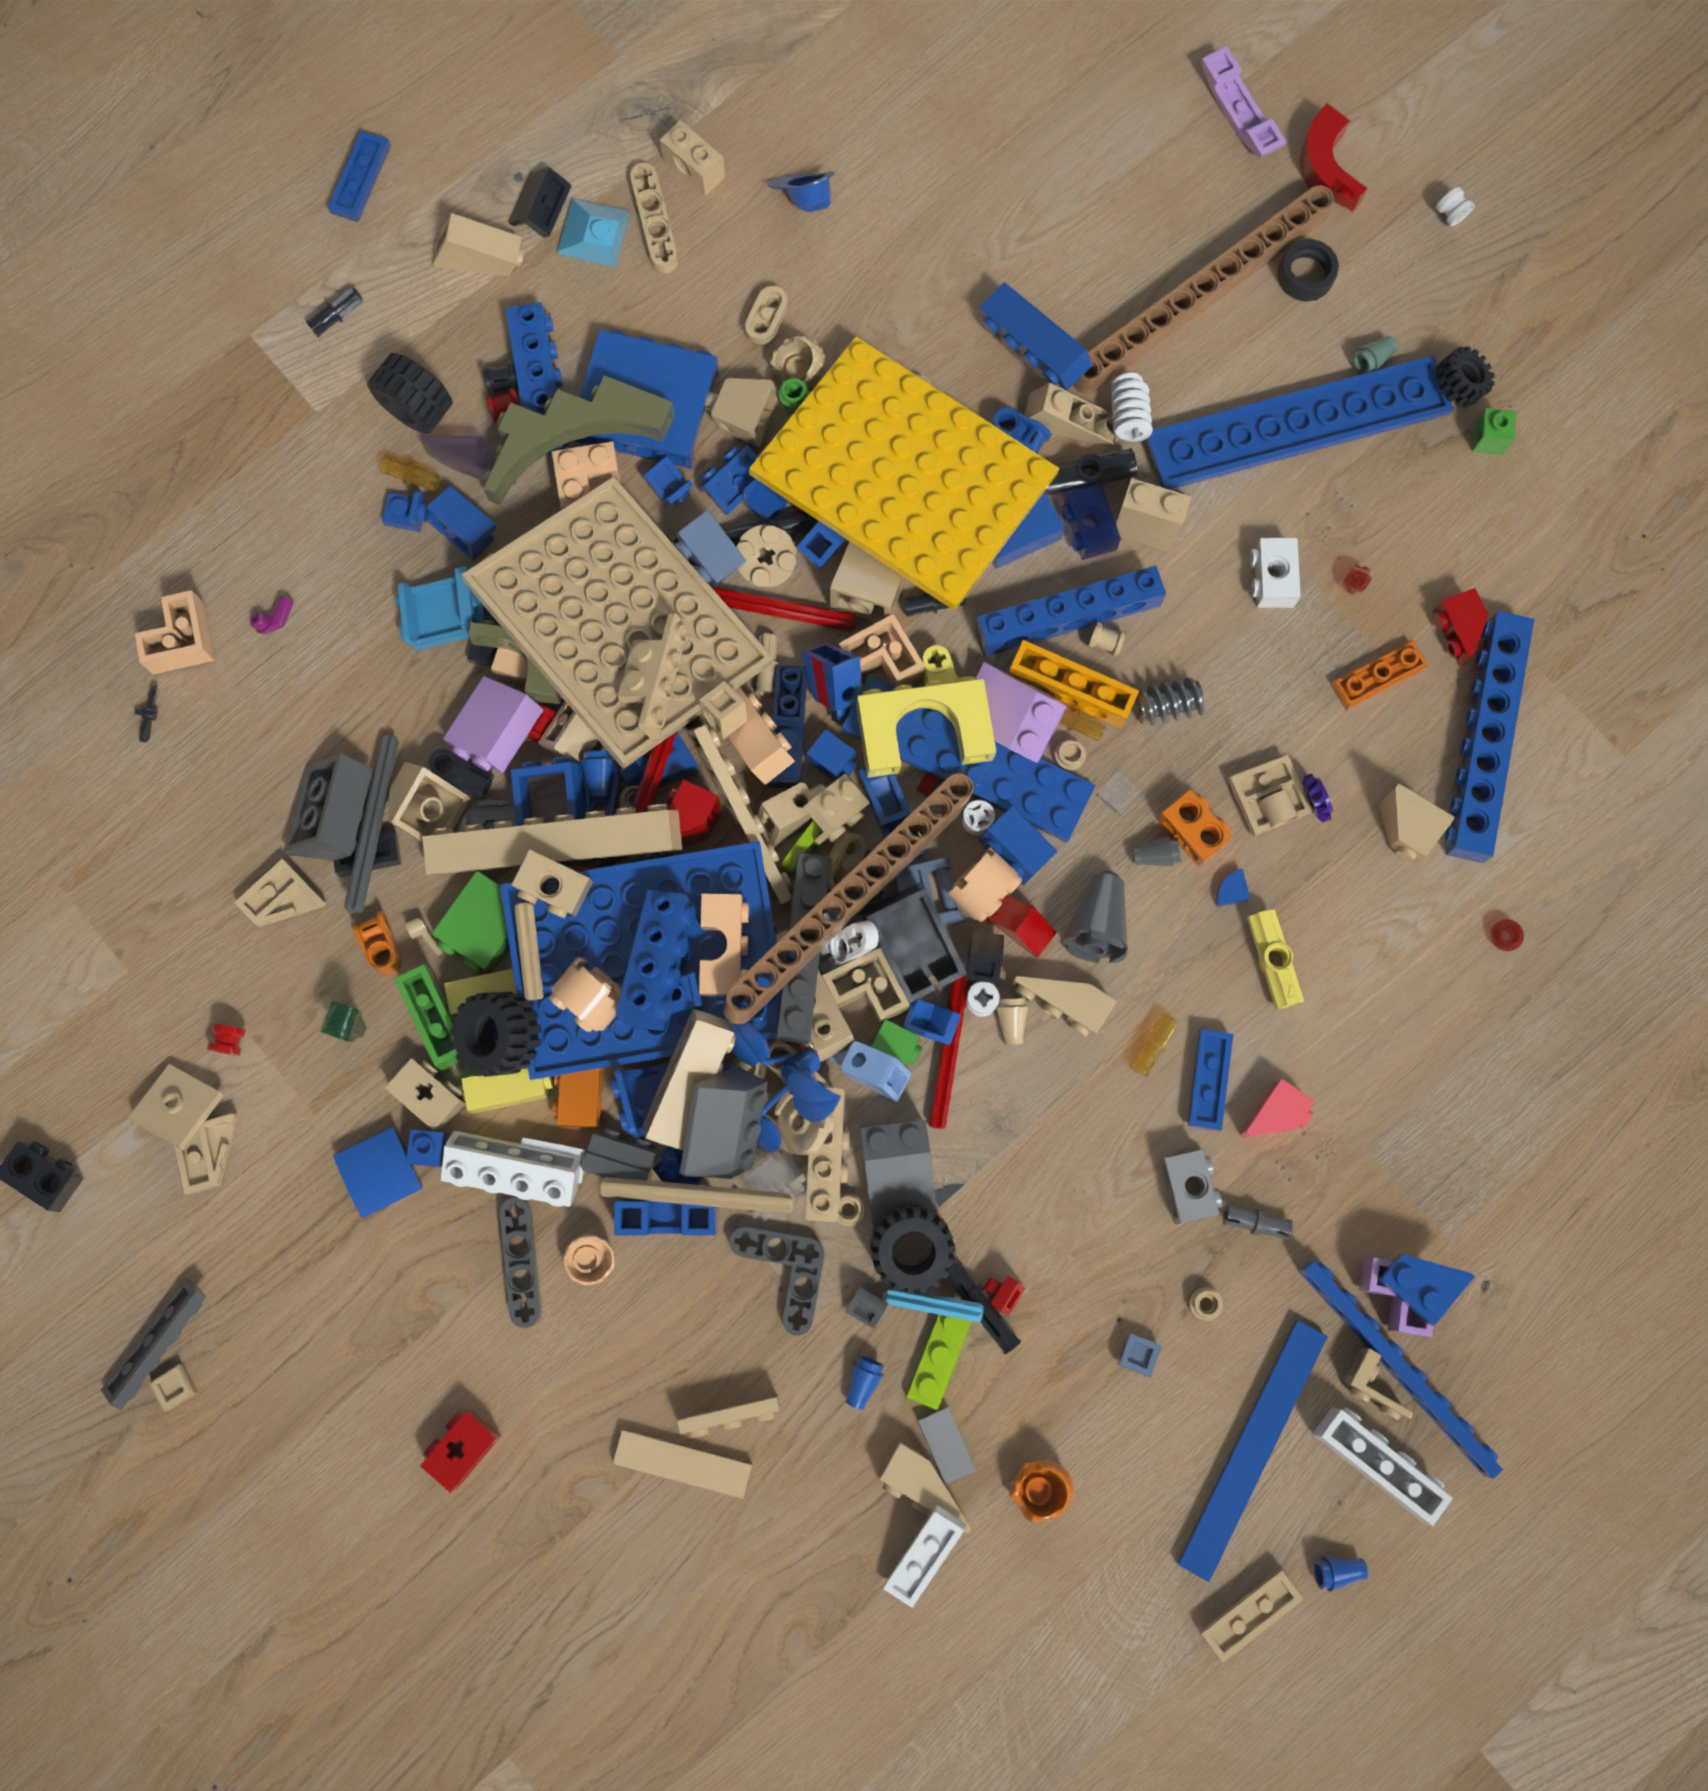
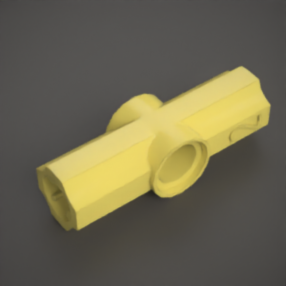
[1247,909,1304,1010]

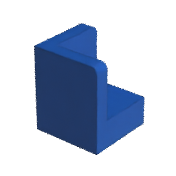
[743,479,788,521]
[903,999,961,1045]

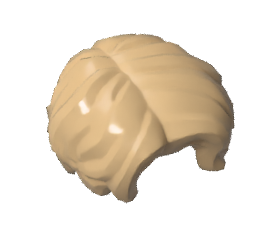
[770,336,826,389]

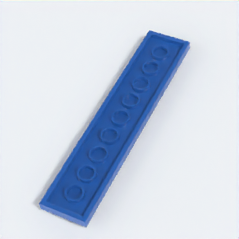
[1145,355,1454,490]

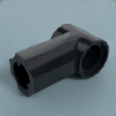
[428,749,494,800]

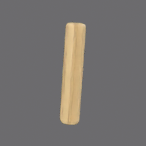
[515,902,544,1001]

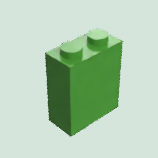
[432,871,510,974]

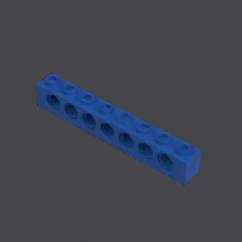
[1444,611,1535,863]

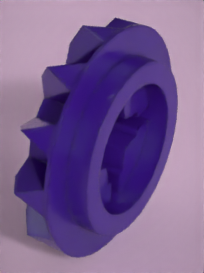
[1302,773,1333,823]

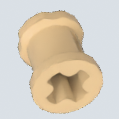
[1088,622,1127,658]

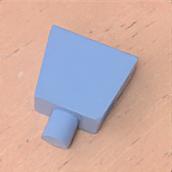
[830,1041,912,1102]

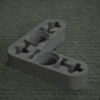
[730,1227,824,1336]

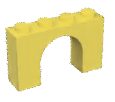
[856,677,997,778]
[444,969,553,1114]

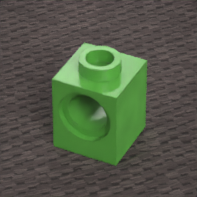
[1472,408,1516,455]
[871,1019,923,1067]

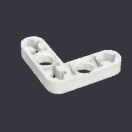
[792,891,879,973]

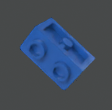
[697,445,758,515]

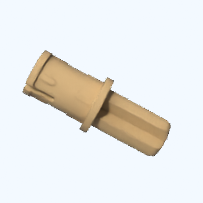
[755,633,779,697]

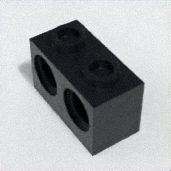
[0,1140,84,1212]

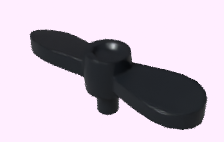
[135,685,158,743]

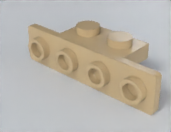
[618,613,688,740]
[805,1088,850,1222]

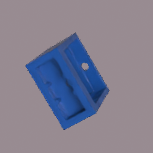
[511,757,587,826]

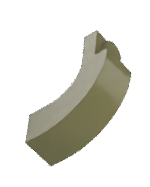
[469,620,561,704]

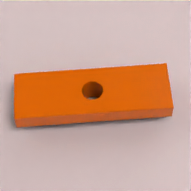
[1330,640,1429,710]

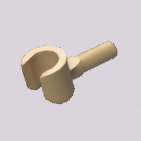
[405,918,444,957]

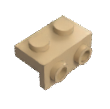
[803,774,870,845]

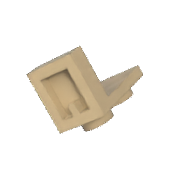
[1343,1348,1413,1421]

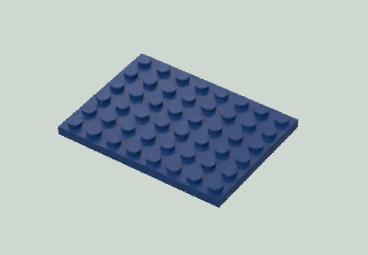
[500,841,781,1080]

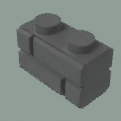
[581,1128,659,1181]

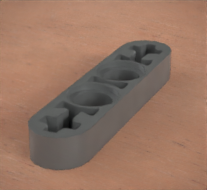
[500,1197,542,1328]

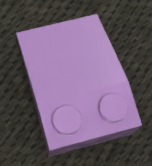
[975,662,1068,763]

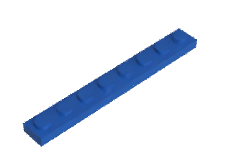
[1297,1261,1503,1479]

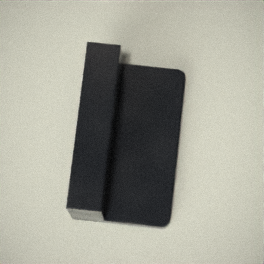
[508,167,572,238]

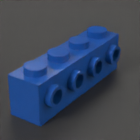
[979,282,1093,391]
[506,302,563,415]
[615,890,696,1031]

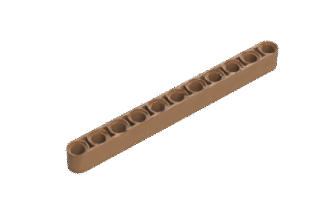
[1073,186,1334,394]
[723,773,974,1024]

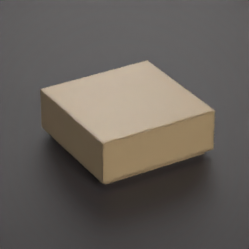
[148,1364,197,1412]

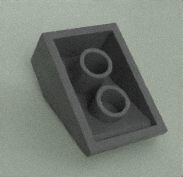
[860,1119,937,1228]

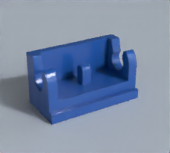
[426,486,496,560]

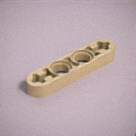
[630,163,678,273]

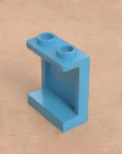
[396,566,485,651]

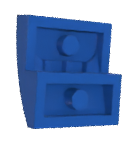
[333,1125,423,1218]

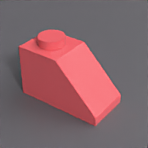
[1239,1079,1315,1138]

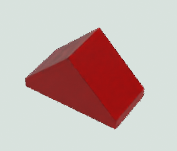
[986,895,1057,958]

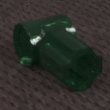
[320,1001,367,1042]

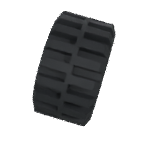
[367,353,453,434]
[450,992,542,1077]
[870,1204,956,1295]

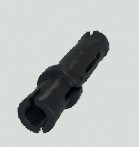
[723,511,813,546]
[947,1261,1021,1355]

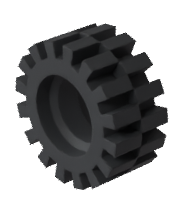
[1435,346,1495,407]

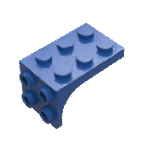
[610,1058,727,1139]

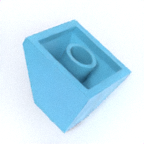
[558,199,630,267]

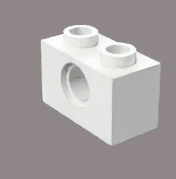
[1250,538,1301,608]

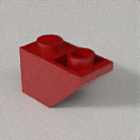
[1433,588,1489,666]

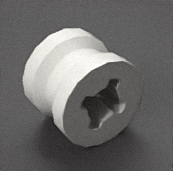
[1436,187,1475,226]
[962,800,995,837]
[966,982,1000,1017]

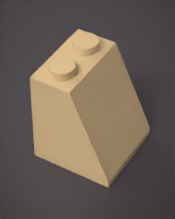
[1112,478,1192,553]
[830,542,906,624]

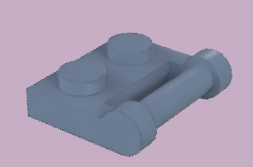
[895,858,964,925]

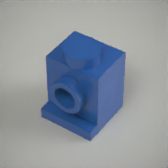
[671,973,704,1015]

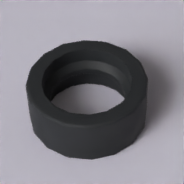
[1278,239,1339,302]

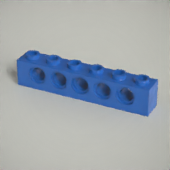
[975,565,1166,657]

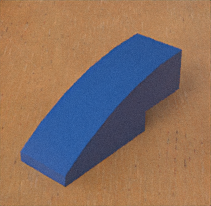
[859,768,924,859]

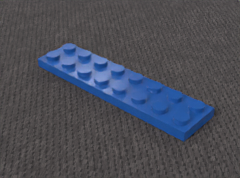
[841,674,1096,843]

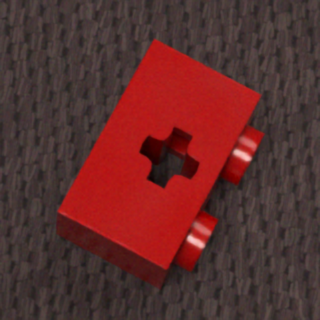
[420,1410,501,1493]

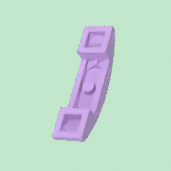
[1201,46,1287,158]

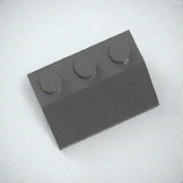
[283,753,373,861]
[680,1066,768,1179]

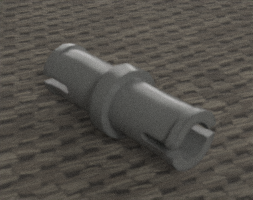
[1222,1204,1293,1241]

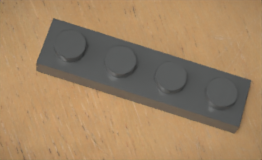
[101,1278,206,1410]

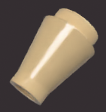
[996,998,1029,1044]

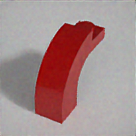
[1300,103,1368,212]

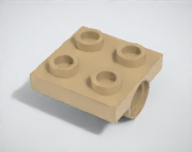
[1228,755,1314,837]

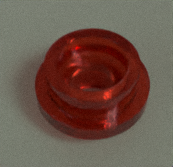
[1343,564,1372,595]
[1491,919,1524,952]

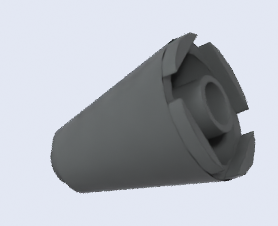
[1062,871,1128,963]

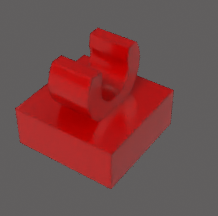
[983,1275,1026,1317]

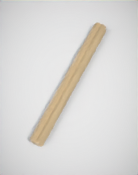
[600,1177,795,1213]

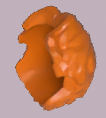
[1009,1459,1075,1522]

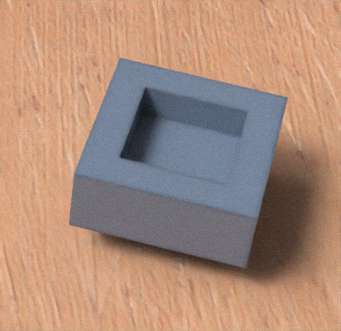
[1117,1333,1162,1378]

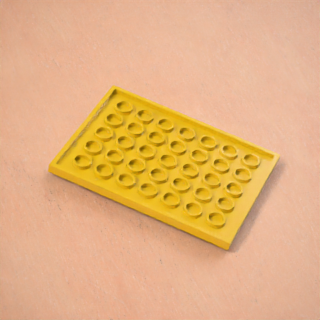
[749,336,1060,611]

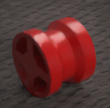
[207,1024,246,1056]

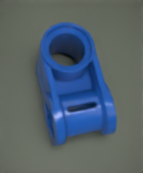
[992,407,1051,455]

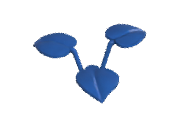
[729,1021,841,1154]

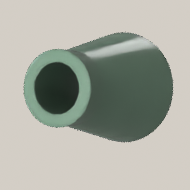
[1352,336,1398,374]

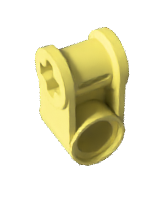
[922,645,959,684]

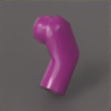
[250,596,294,634]

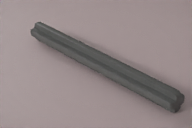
[344,735,399,914]

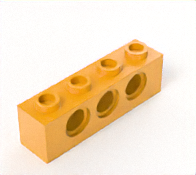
[1009,640,1139,729]

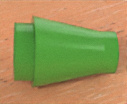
[779,378,809,416]

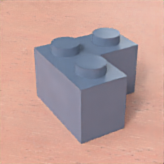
[673,510,746,588]

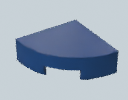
[1216,869,1250,907]

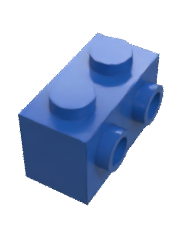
[979,806,1058,886]

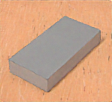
[918,1407,976,1485]

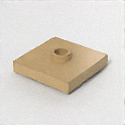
[128,1064,223,1150]

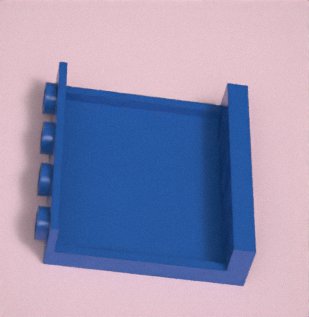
[574,330,719,469]

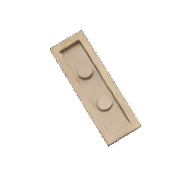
[677,1396,781,1439]
[1199,1569,1304,1663]

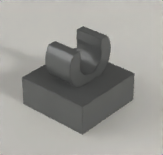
[845,1282,888,1329]

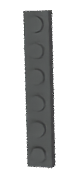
[775,852,831,1044]

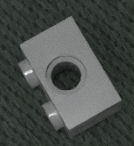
[1160,1150,1222,1225]

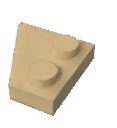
[234,859,326,927]
[174,1113,238,1195]

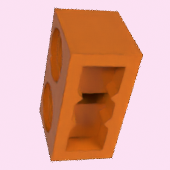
[1157,789,1233,867]

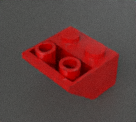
[663,780,722,853]

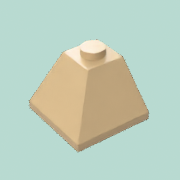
[388,762,471,842]
[1378,783,1455,863]

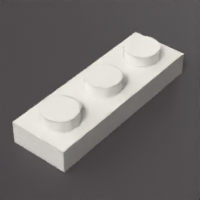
[883,1505,966,1608]

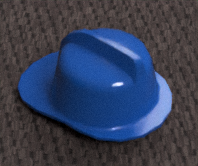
[767,171,835,212]

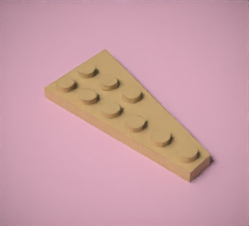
[686,725,793,904]

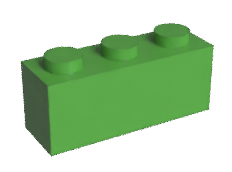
[394,964,459,1071]

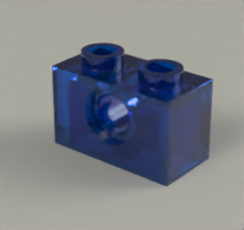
[1061,483,1121,561]

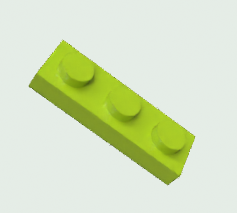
[906,1315,972,1411]

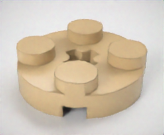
[736,525,797,587]
[774,1090,835,1155]

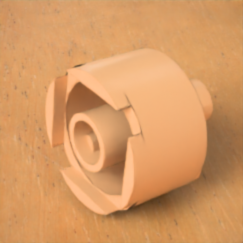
[947,847,1023,923]
[549,957,622,1032]

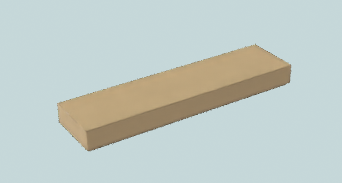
[613,1430,753,1499]

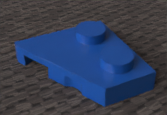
[1378,1254,1475,1326]

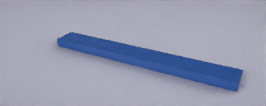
[1177,1320,1328,1582]

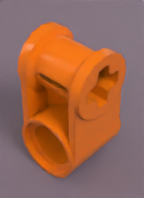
[351,910,402,976]

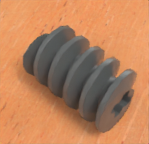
[1135,677,1204,726]

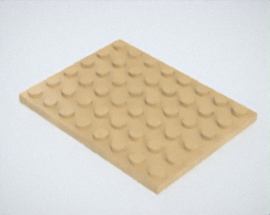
[462,477,773,769]

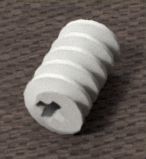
[1110,373,1153,442]

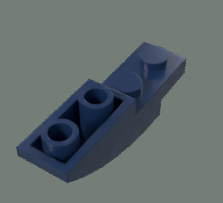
[768,665,808,789]

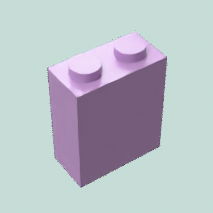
[443,676,543,773]

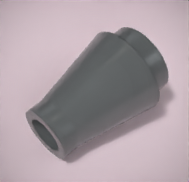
[1133,835,1181,866]

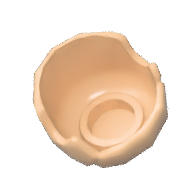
[563,1234,615,1285]

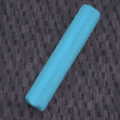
[886,1286,984,1322]

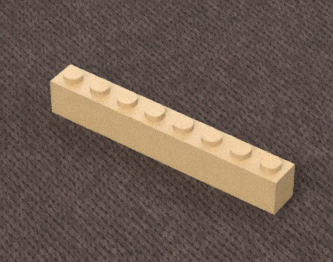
[422,804,682,875]

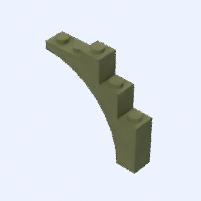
[482,376,675,505]

